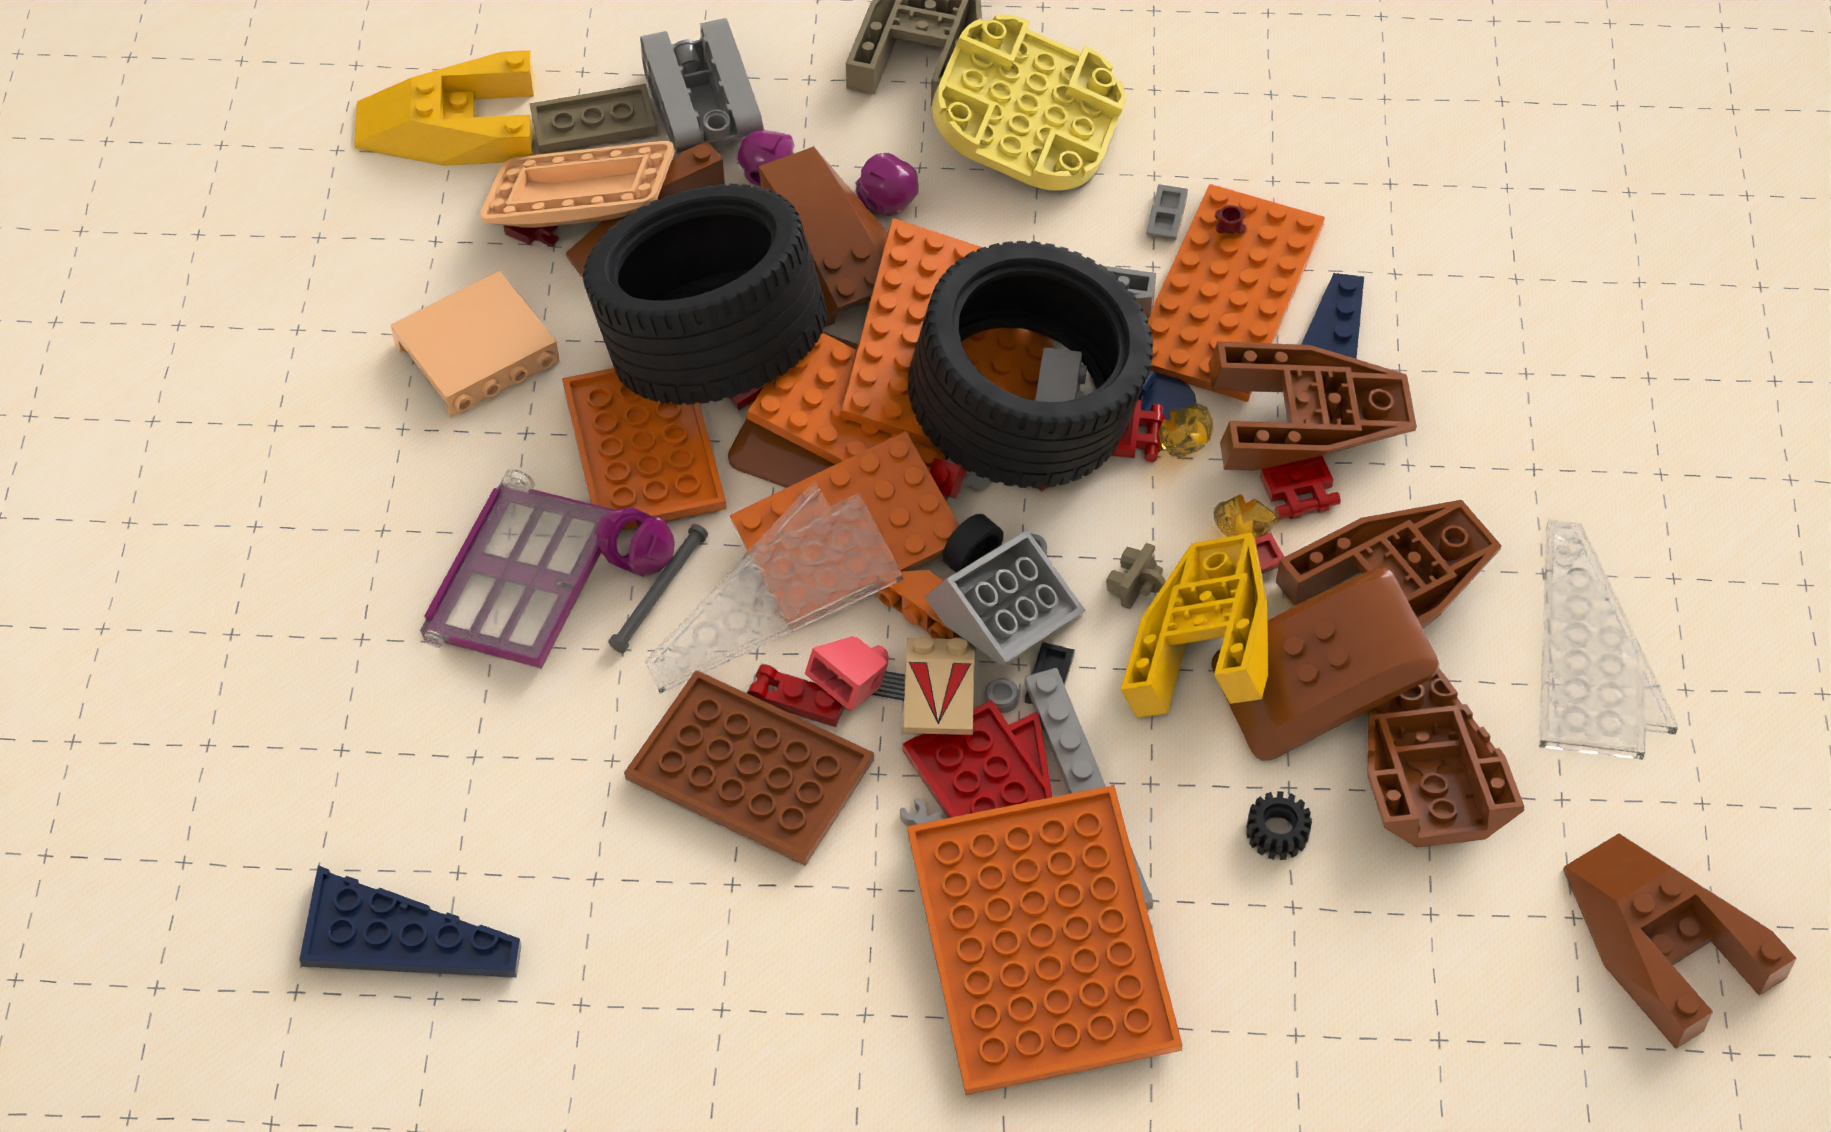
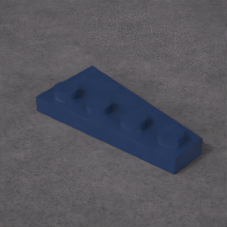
[1301,273,1364,359]

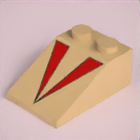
[903,637,975,735]

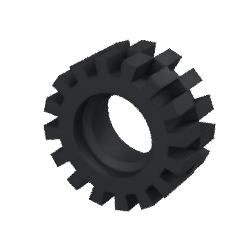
[1246,791,1312,860]

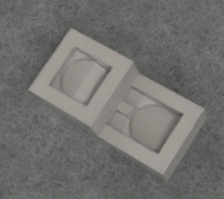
[1147,184,1188,240]

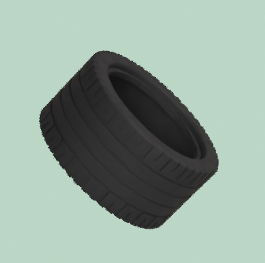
[583,184,827,405]
[908,241,1153,488]

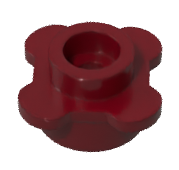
[1215,205,1246,234]

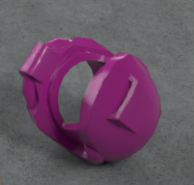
[737,130,795,188]
[855,153,919,216]
[594,507,675,577]

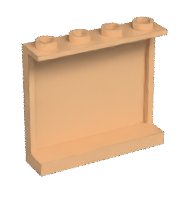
[390,270,560,417]

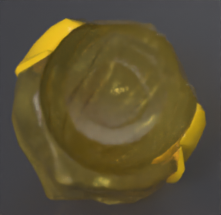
[1158,403,1213,458]
[1213,494,1279,538]

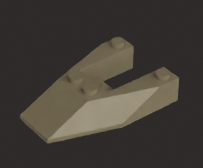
[846,0,983,106]

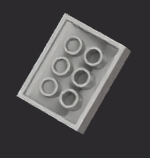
[925,529,1086,665]

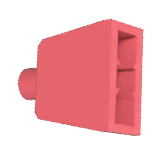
[805,636,889,711]

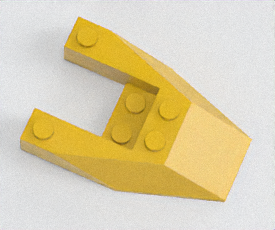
[354,50,534,166]
[1120,532,1268,718]

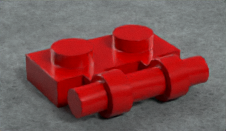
[1111,400,1165,462]
[1260,456,1341,519]

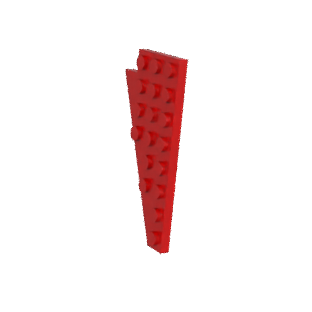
[902,700,1053,818]

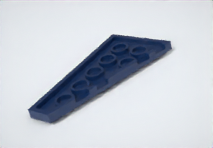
[299,865,521,977]

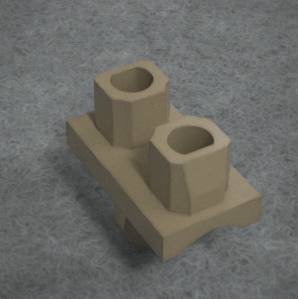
[1106,543,1166,609]

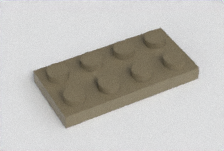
[529,84,657,154]

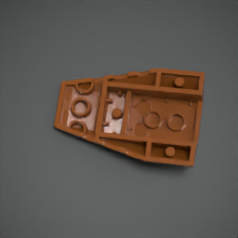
[758,146,888,328]
[1367,668,1524,848]

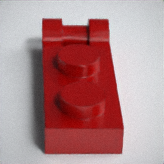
[747,664,845,727]

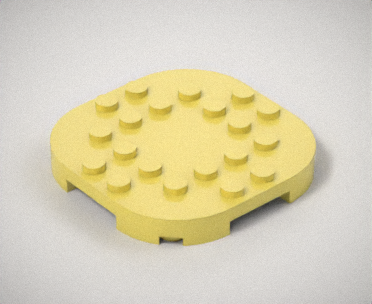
[932,15,1125,191]

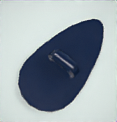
[1138,370,1196,426]

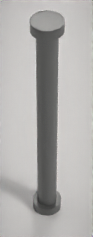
[608,524,708,653]

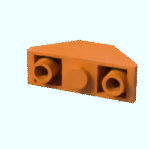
[877,570,957,639]

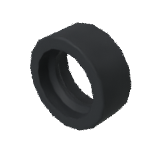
[943,514,1004,573]

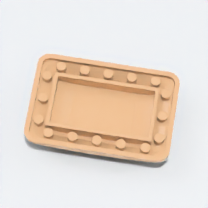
[480,141,675,227]

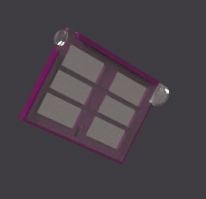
[420,469,615,669]

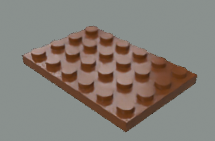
[624,670,874,866]

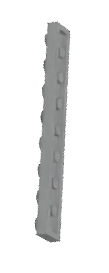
[1024,668,1153,909]

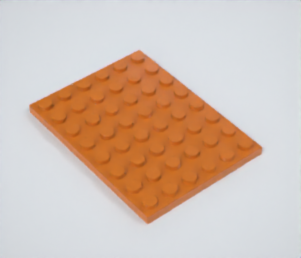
[839,218,1054,449]
[907,785,1183,1095]

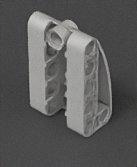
[640,18,764,153]

